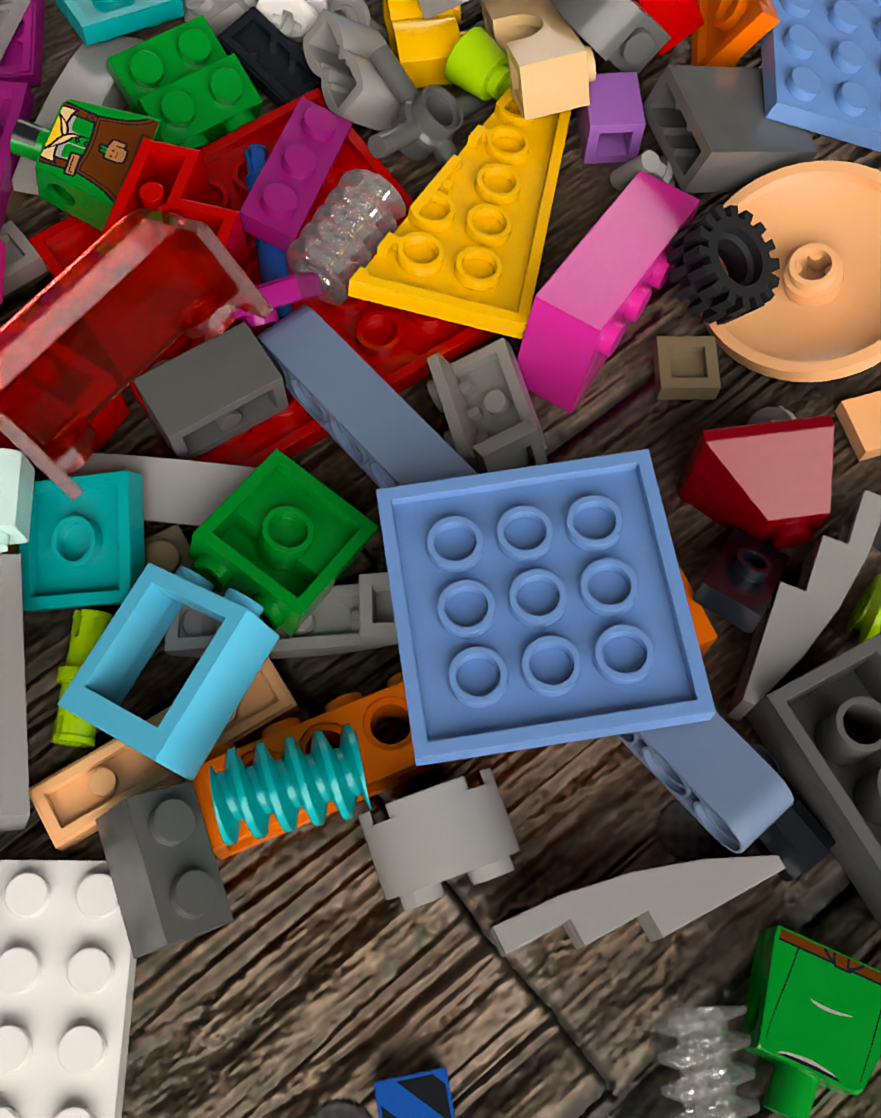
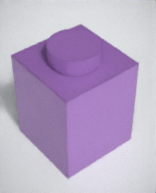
[576,72,646,164]

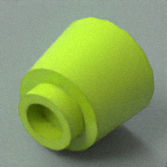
[444,26,510,101]

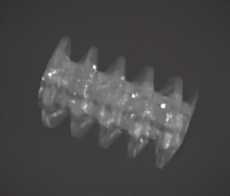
[286,169,406,306]
[654,1005,760,1118]

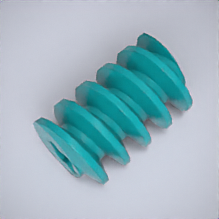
[209,724,371,845]

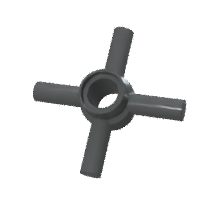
[368,44,481,167]

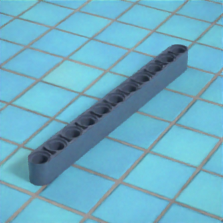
[256,304,794,854]

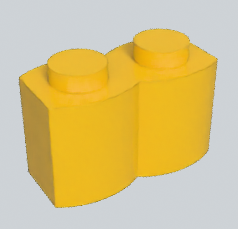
[382,0,467,88]

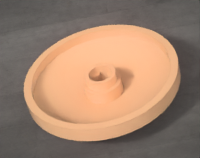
[700,160,881,383]

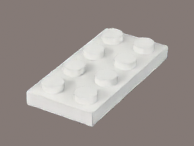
[0,860,137,1118]

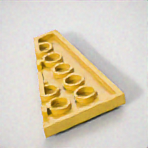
[347,87,572,340]

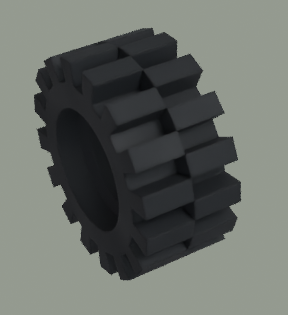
[667,205,780,325]

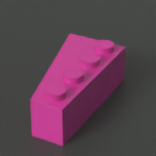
[517,170,701,413]

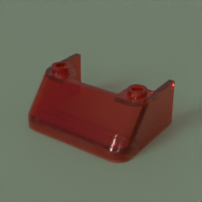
[0,207,274,501]

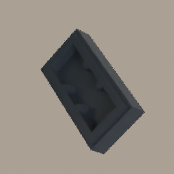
[217,6,322,108]
[692,526,790,634]

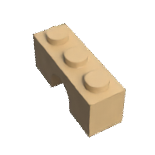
[481,0,596,121]

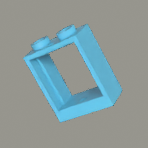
[57,563,280,781]

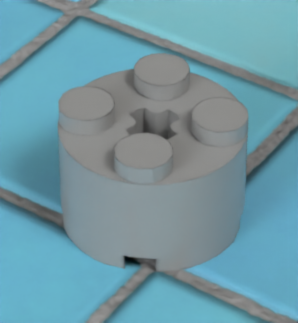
[358,768,520,911]

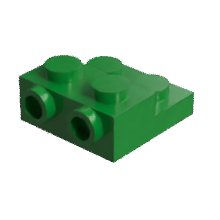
[106,15,263,150]
[188,448,379,637]

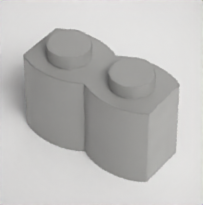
[303,9,401,132]

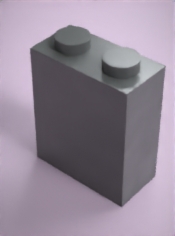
[643,65,819,193]

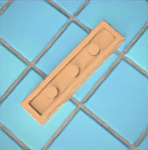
[29,657,300,852]

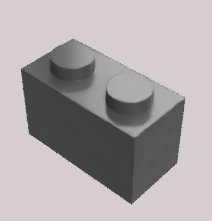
[133,321,289,460]
[95,781,234,959]

